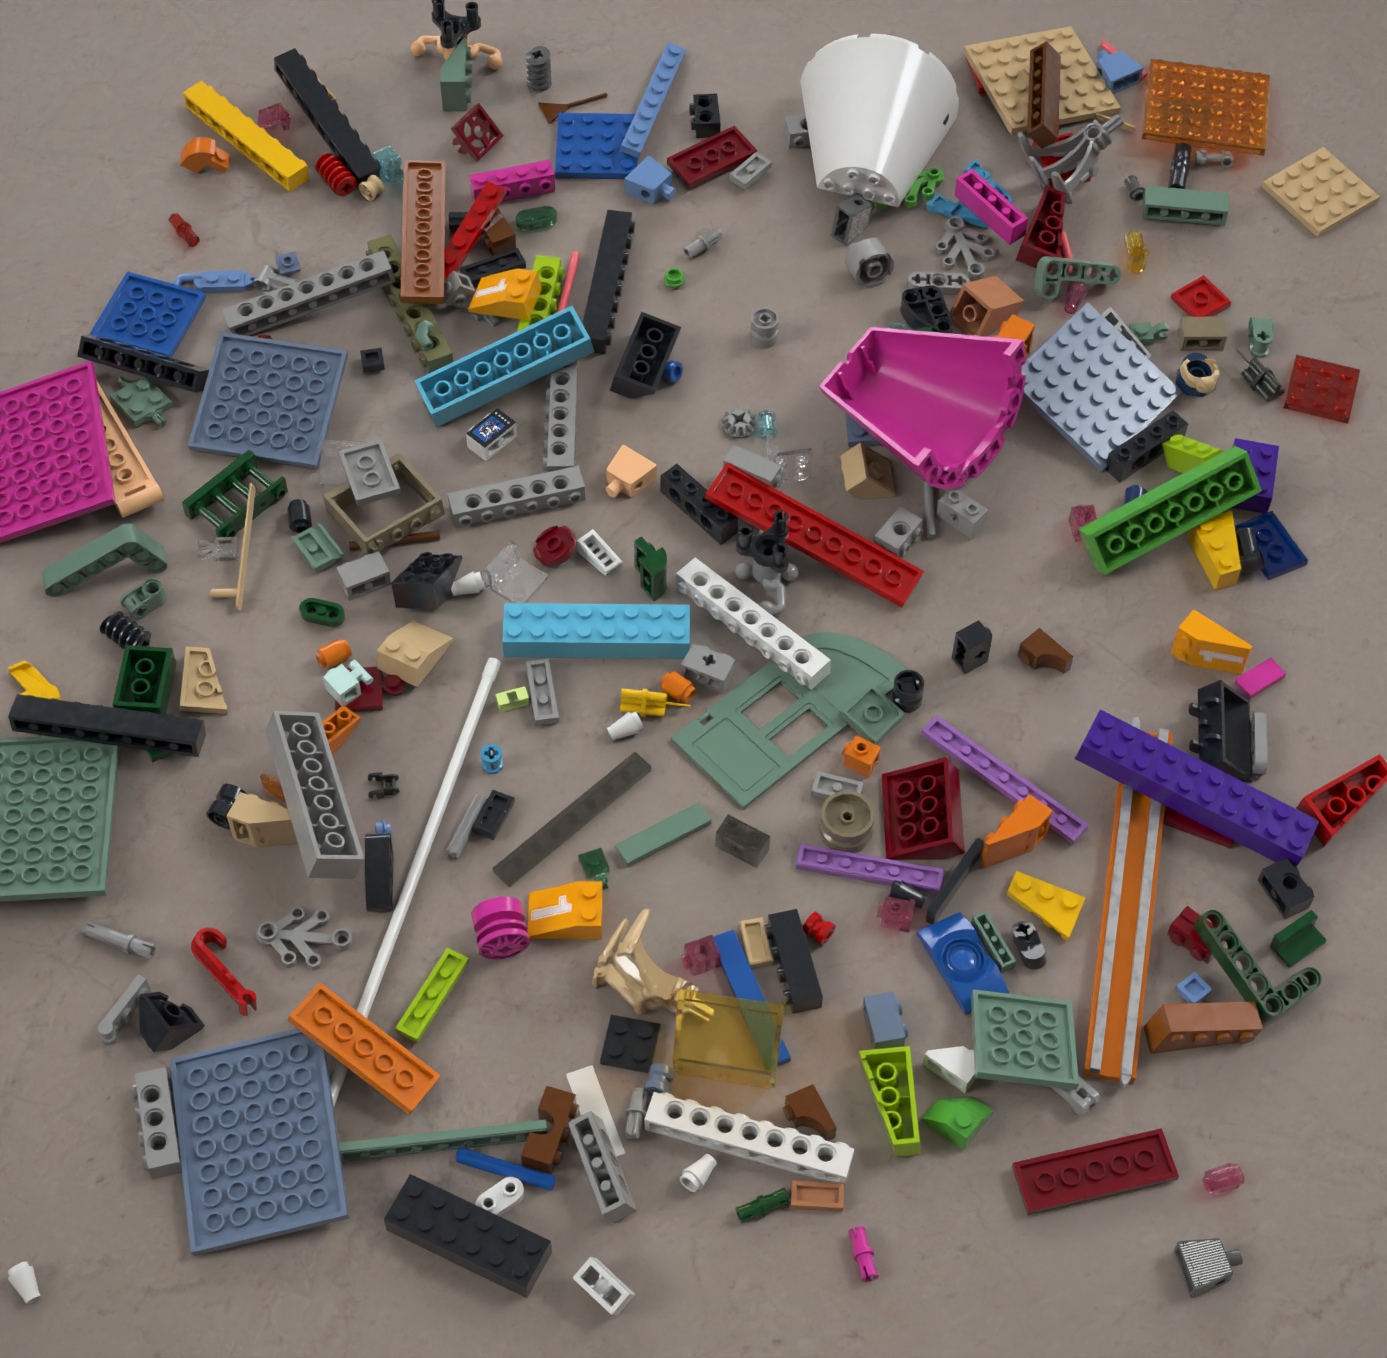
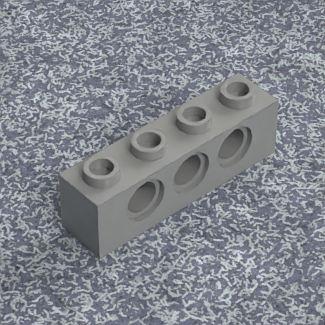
[132,1067,182,1179]
[568,1111,637,1223]

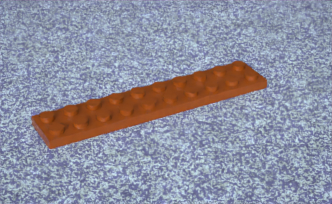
[400,160,445,304]

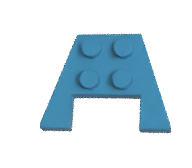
[926,159,1013,229]

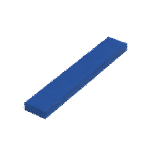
[710,930,791,1070]

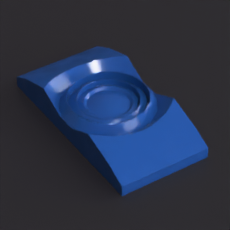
[916,912,1009,1015]

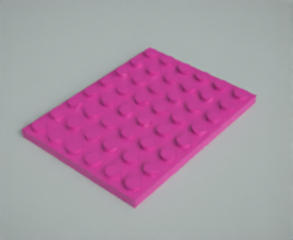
[0,361,116,543]

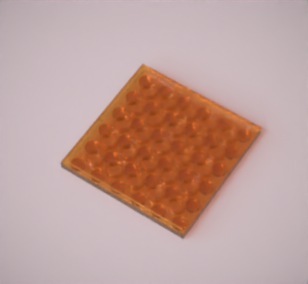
[1142,59,1270,156]

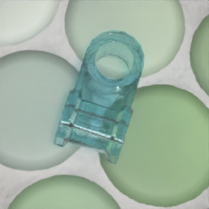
[371,145,404,183]

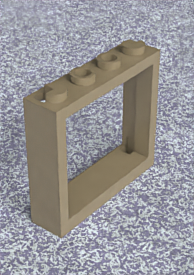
[323,453,445,555]

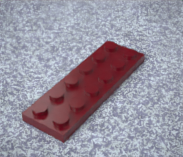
[1012,1128,1179,1215]

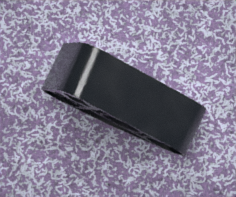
[900,285,954,334]
[365,833,394,912]

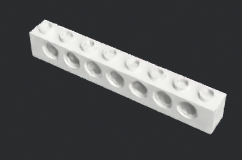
[676,558,831,690]
[645,1092,854,1187]

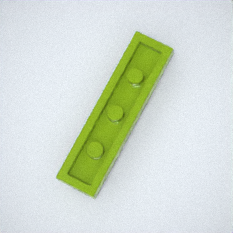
[395,947,469,1043]

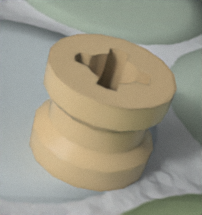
[359,175,385,201]

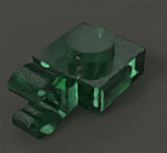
[578,848,610,890]

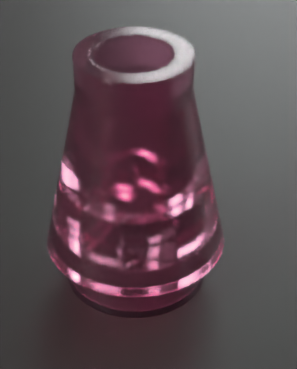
[1064,281,1088,314]

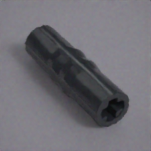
[1168,141,1192,189]

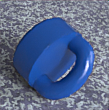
[664,360,683,383]

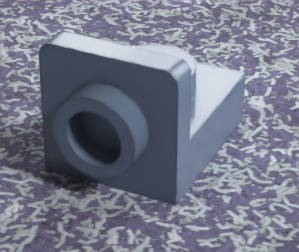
[275,251,301,276]

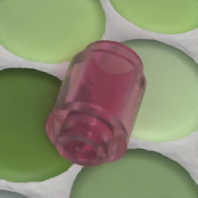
[1202,1163,1244,1196]

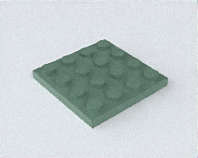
[971,989,1079,1090]

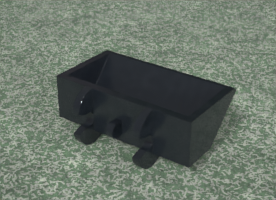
[1188,680,1252,783]

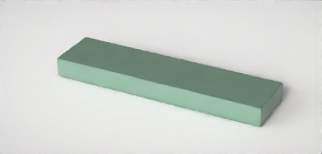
[615,802,711,867]

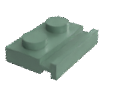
[292,523,344,573]

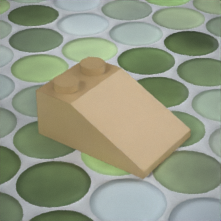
[377,620,453,687]

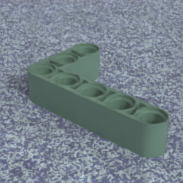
[42,524,168,597]

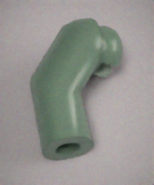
[415,320,434,351]

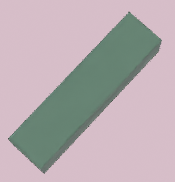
[971,911,1016,974]

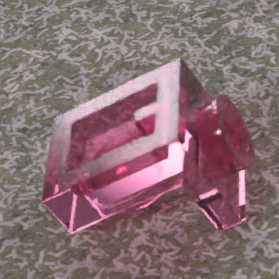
[257,103,291,131]

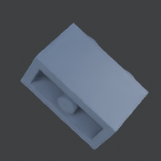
[862,992,908,1049]

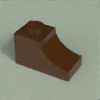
[482,208,516,256]
[1018,628,1073,674]
[783,1084,837,1141]

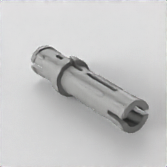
[82,921,156,959]

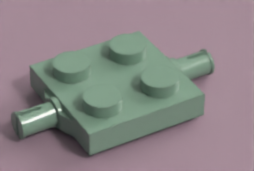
[110,376,172,428]

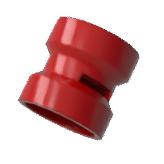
[803,911,836,946]

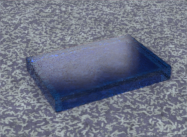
[1235,511,1308,581]

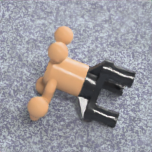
[410,0,503,70]

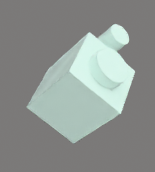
[323,660,373,706]

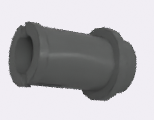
[1124,175,1145,201]

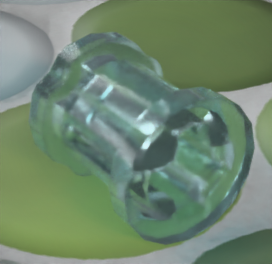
[756,410,777,440]

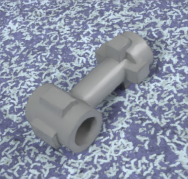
[1195,148,1235,168]

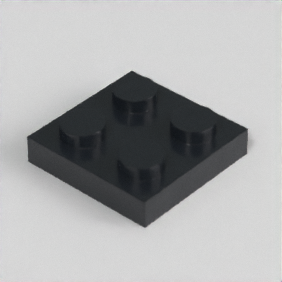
[600,1014,661,1073]

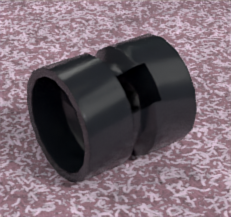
[892,670,924,713]
[206,783,248,829]

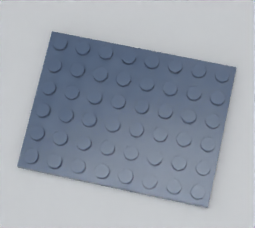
[170,1028,350,1256]

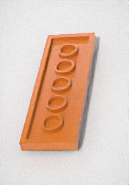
[287,983,441,1115]

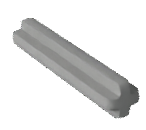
[447,794,486,858]

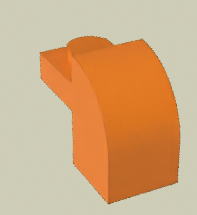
[180,137,229,174]

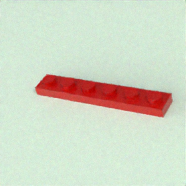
[444,181,507,280]

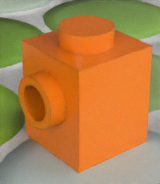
[842,736,881,777]

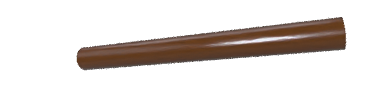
[349,530,440,550]

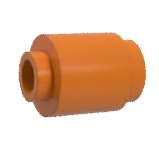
[315,639,352,670]
[660,671,696,704]

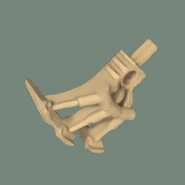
[592,909,714,1021]

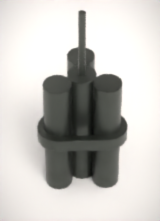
[1237,350,1285,402]

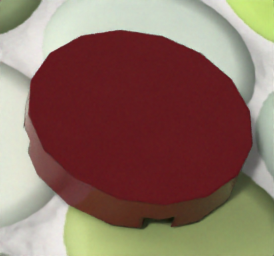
[533,525,577,567]

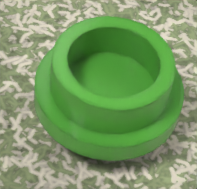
[664,268,685,288]

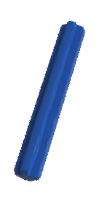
[455,1147,556,1191]

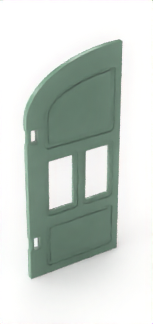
[671,632,909,809]

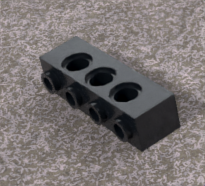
[1105,410,1188,483]
[660,464,738,545]

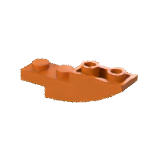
[322,705,361,755]

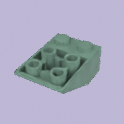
[440,38,472,111]

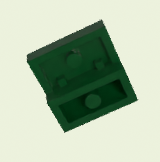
[634,536,667,601]

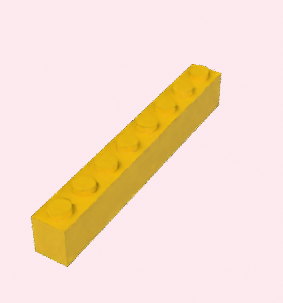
[183,80,309,192]

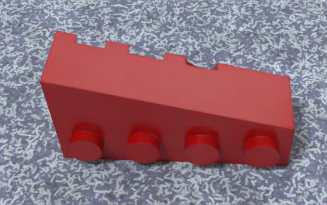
[1296,754,1387,847]

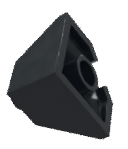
[139,992,205,1052]

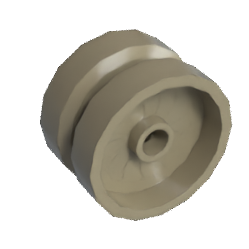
[820,791,874,853]

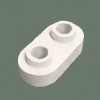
[476,1177,524,1216]

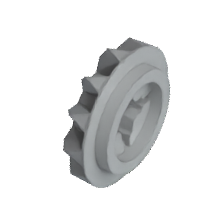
[722,406,757,437]

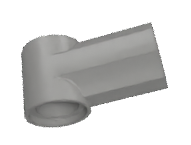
[253,265,299,294]

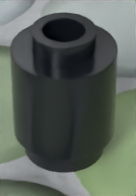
[287,499,312,533]

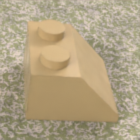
[841,443,895,499]

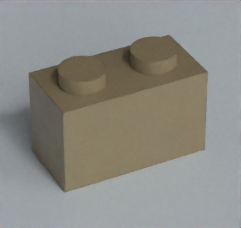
[1178,316,1227,351]

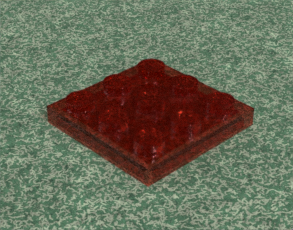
[1283,354,1360,424]

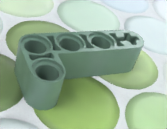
[1034,256,1121,300]

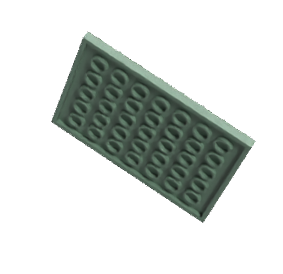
[0,736,120,902]

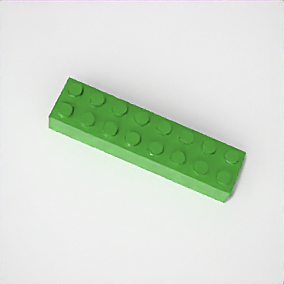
[1078,446,1262,575]

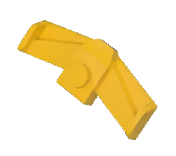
[8,661,62,737]

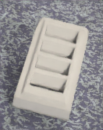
[576,529,622,576]

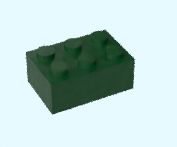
[112,645,177,715]

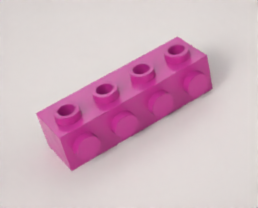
[469,160,555,202]
[954,169,1028,245]

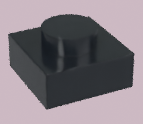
[360,348,385,373]

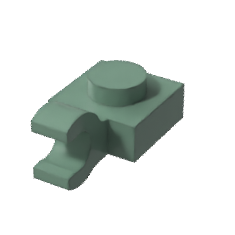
[1129,322,1169,345]

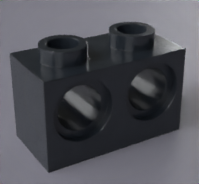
[689,93,721,138]

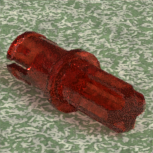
[168,213,200,247]

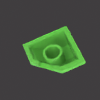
[922,1096,994,1151]

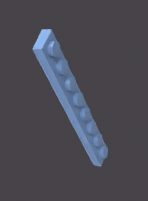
[619,42,686,158]

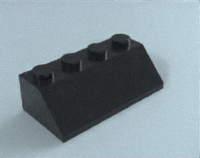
[610,311,681,398]

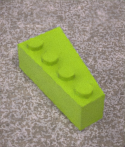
[859,1046,921,1157]

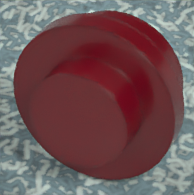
[382,674,406,696]

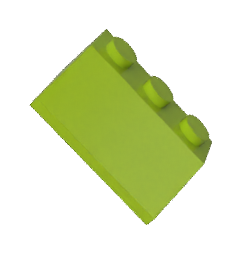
[1162,435,1224,473]

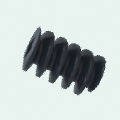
[100,611,151,649]

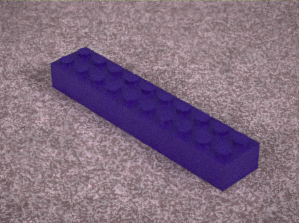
[1074,709,1319,867]

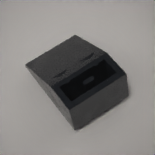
[391,552,463,610]

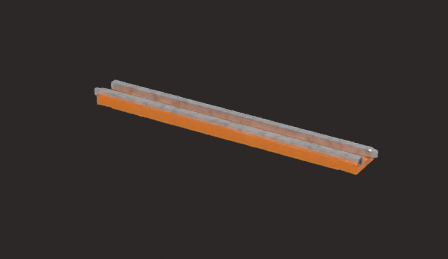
[1083,717,1173,1088]

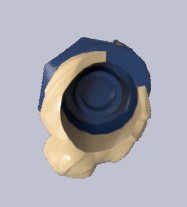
[1176,352,1220,397]

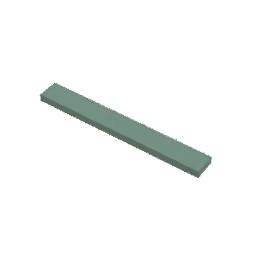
[339,1120,547,1162]

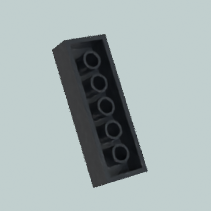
[384,1174,552,1298]

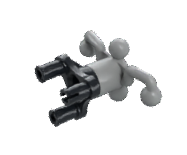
[735,510,799,616]

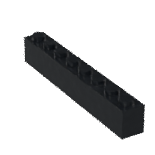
[274,48,381,189]
[583,210,636,354]
[8,694,206,757]

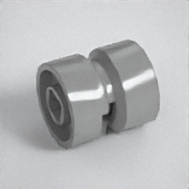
[750,307,779,348]

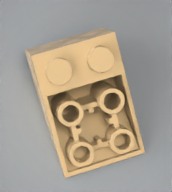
[227,792,298,847]

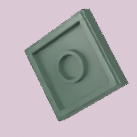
[839,683,906,745]

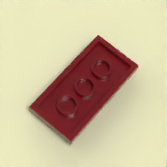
[667,125,757,189]

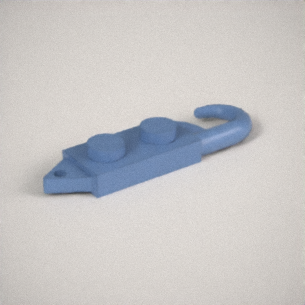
[173,270,256,293]

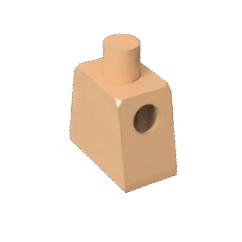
[605,445,657,498]

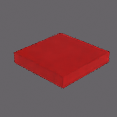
[1171,275,1231,317]

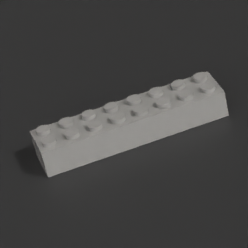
[265,711,364,879]

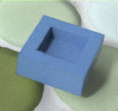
[1175,972,1212,1003]

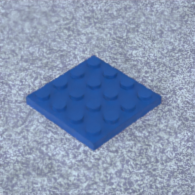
[555,113,638,179]
[90,271,206,358]

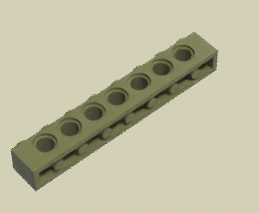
[366,234,453,373]

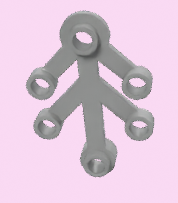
[935,216,995,281]
[256,906,353,970]

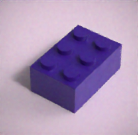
[1231,438,1279,514]

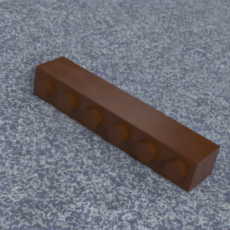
[1027,41,1061,149]

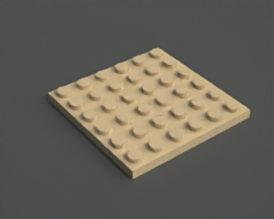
[963,26,1121,134]

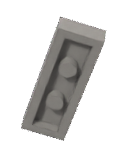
[526,659,559,725]

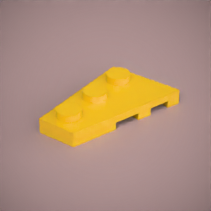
[1007,871,1085,942]

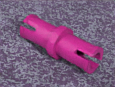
[848,1226,879,1282]

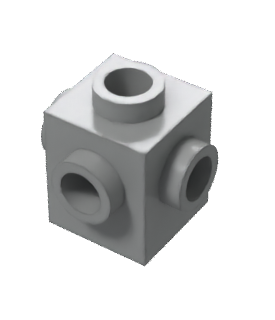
[444,271,475,308]

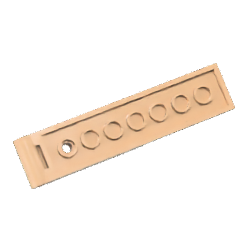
[97,382,164,518]

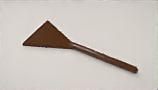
[539,93,608,124]

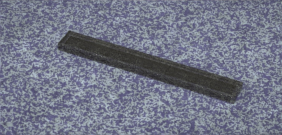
[493,752,651,887]

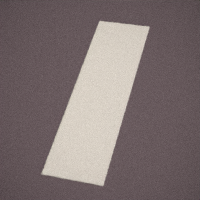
[566,1065,625,1156]

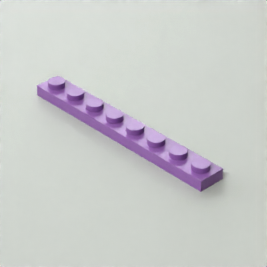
[921,715,1089,845]

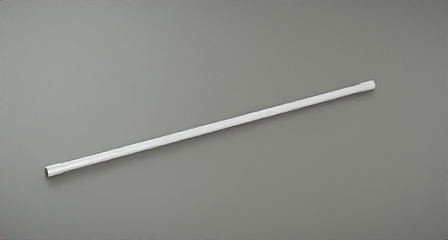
[330,658,501,1106]

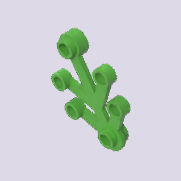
[874,168,944,210]

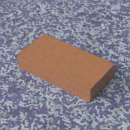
[790,1180,844,1212]

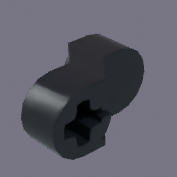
[1012,921,1047,970]

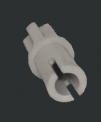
[683,228,723,259]
[625,1088,649,1139]

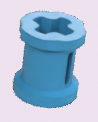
[480,744,503,774]

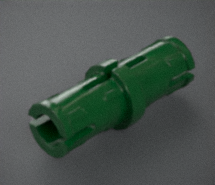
[735,1188,790,1223]

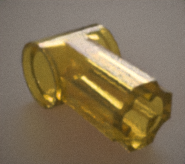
[1124,231,1149,274]

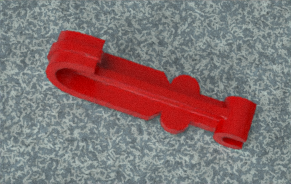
[191,928,257,1016]

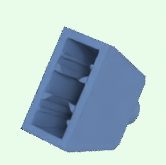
[1096,50,1143,94]
[625,155,676,204]

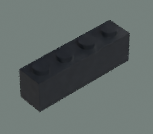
[764,909,823,1014]

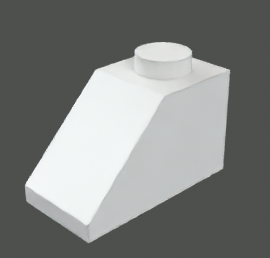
[923,1046,976,1093]

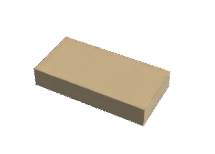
[739,917,773,969]

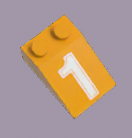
[468,268,542,321]
[1170,609,1253,675]
[528,881,603,939]

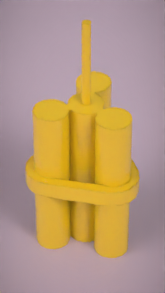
[620,688,691,717]

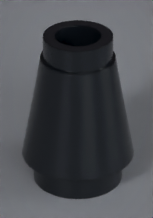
[888,880,927,909]

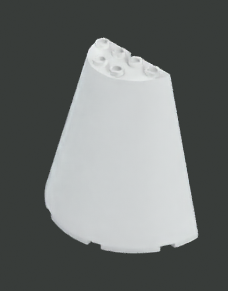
[800,34,959,207]

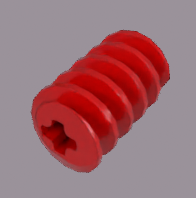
[315,153,357,196]

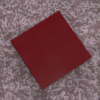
[335,667,383,712]

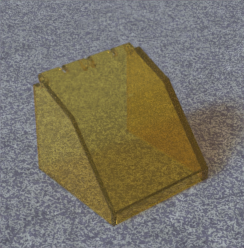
[673,982,788,1089]

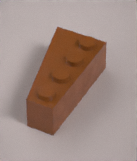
[1143,1002,1263,1054]

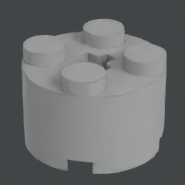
[845,237,894,288]

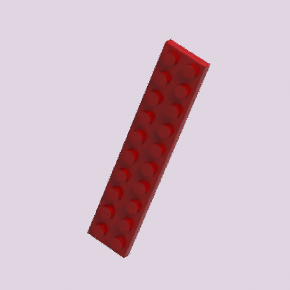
[704,462,924,608]

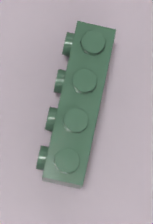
[1142,186,1229,226]

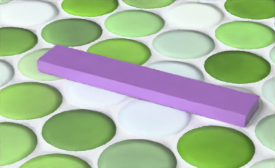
[796,844,945,894]

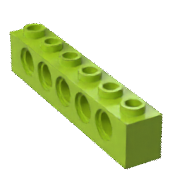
[517,255,565,332]

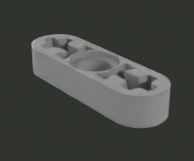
[908,272,970,295]
[1251,712,1268,775]

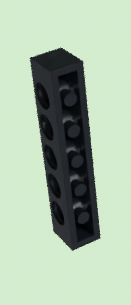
[77,334,210,392]

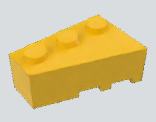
[1187,510,1241,590]

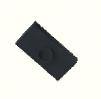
[472,790,515,840]

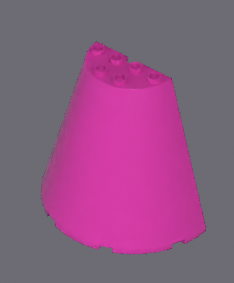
[819,327,1026,490]

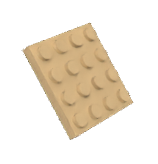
[1262,147,1380,237]

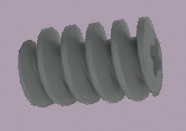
[525,46,552,90]

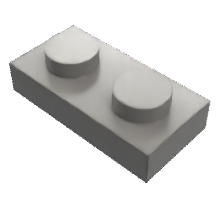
[729,152,772,190]
[811,771,864,799]

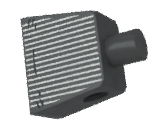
[831,195,874,246]
[1174,1238,1243,1298]

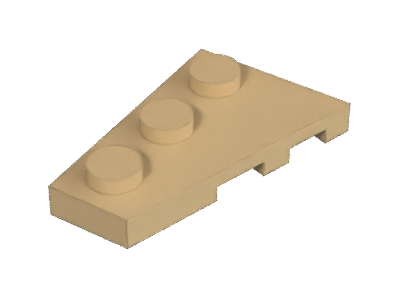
[180,646,228,714]

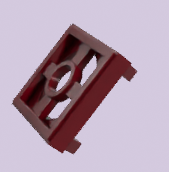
[450,103,504,161]

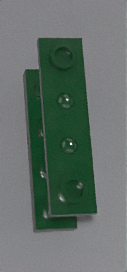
[182,450,288,545]

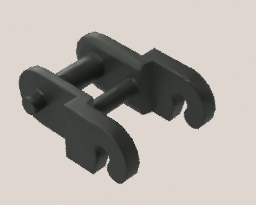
[368,772,400,799]

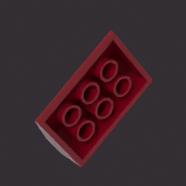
[882,757,965,860]

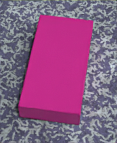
[1234,657,1286,699]

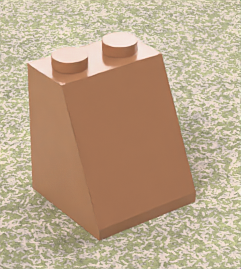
[949,276,1024,337]

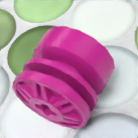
[471,897,530,959]

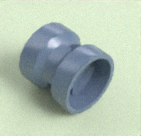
[644,1064,675,1096]

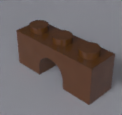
[521,1086,580,1174]

